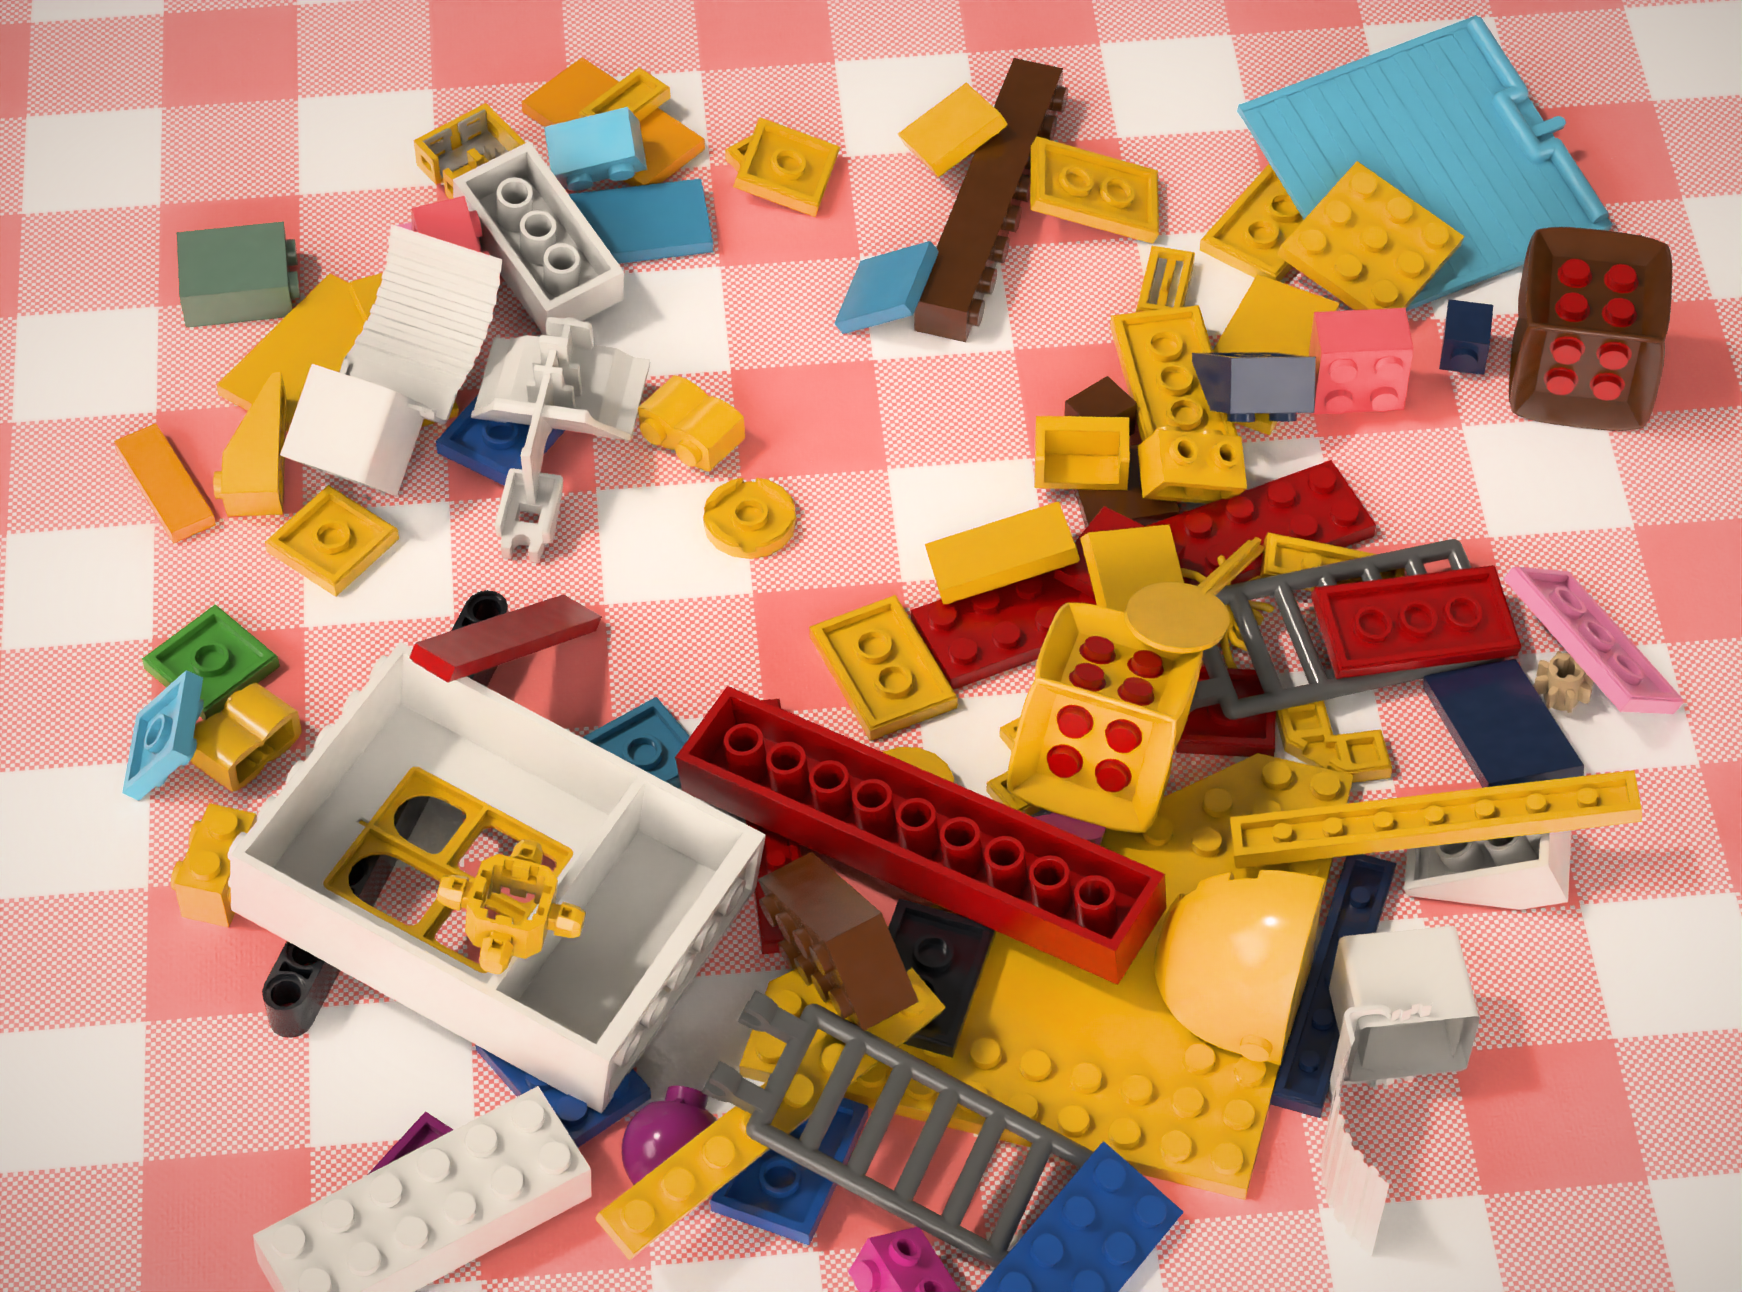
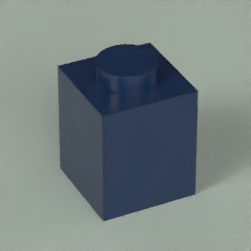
[1439,299,1494,375]

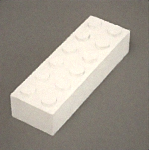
[253,1086,592,1292]

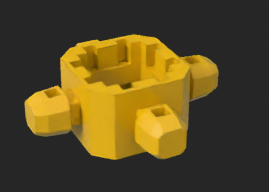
[437,839,586,974]

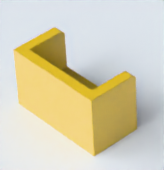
[1034,416,1130,490]

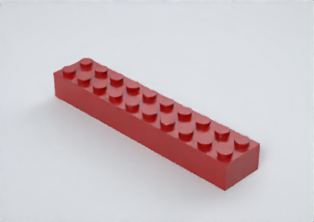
[675,685,1167,985]

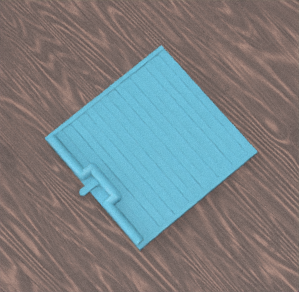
[1237,15,1613,312]

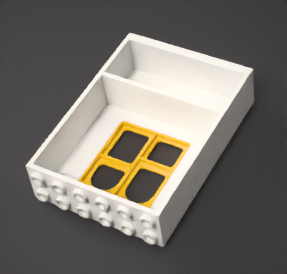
[228,641,766,1114]

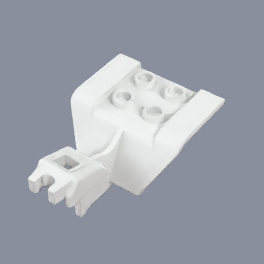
[471,317,651,563]

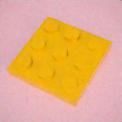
[1277,161,1465,310]

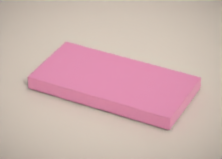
[1504,567,1684,714]

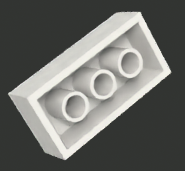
[453,141,624,335]

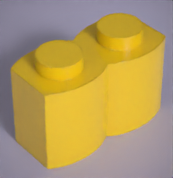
[638,375,745,471]
[190,682,302,792]

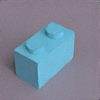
[544,107,647,191]

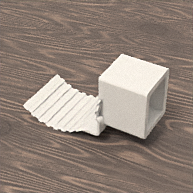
[280,224,502,497]
[1320,926,1480,1256]

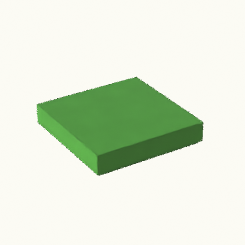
[142,604,280,720]

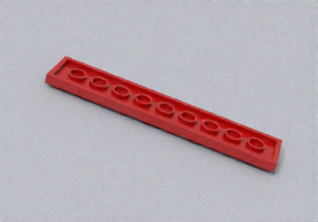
[911,460,1376,690]

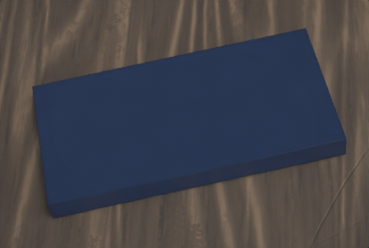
[1423,659,1584,788]

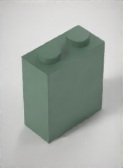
[176,221,300,328]

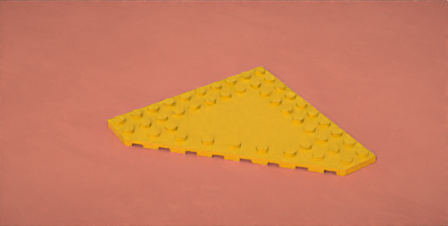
[739,753,1354,1200]

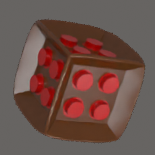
[1508,227,1673,431]

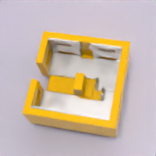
[413,103,526,199]

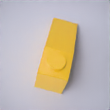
[213,371,287,517]

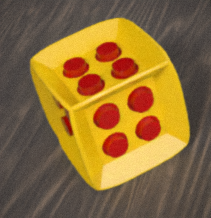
[1007,603,1203,833]

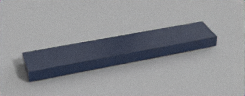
[1270,854,1397,1118]

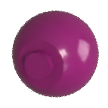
[621,1085,718,1185]

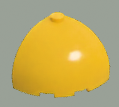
[1154,870,1325,1065]

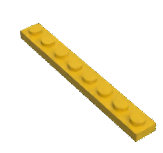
[1230,770,1642,869]
[595,968,946,1260]

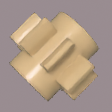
[1534,651,1594,713]

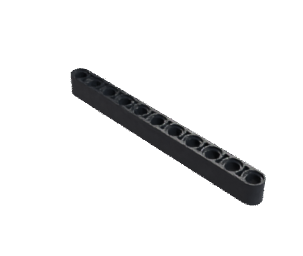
[262,590,509,1038]

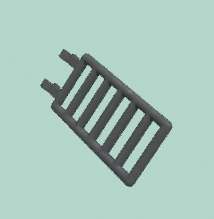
[1189,539,1506,720]
[702,990,1093,1268]

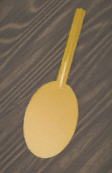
[1124,537,1265,653]

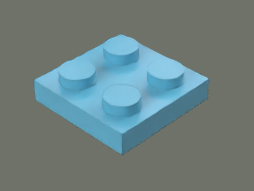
[122,670,204,801]

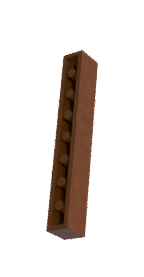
[914,58,1069,343]

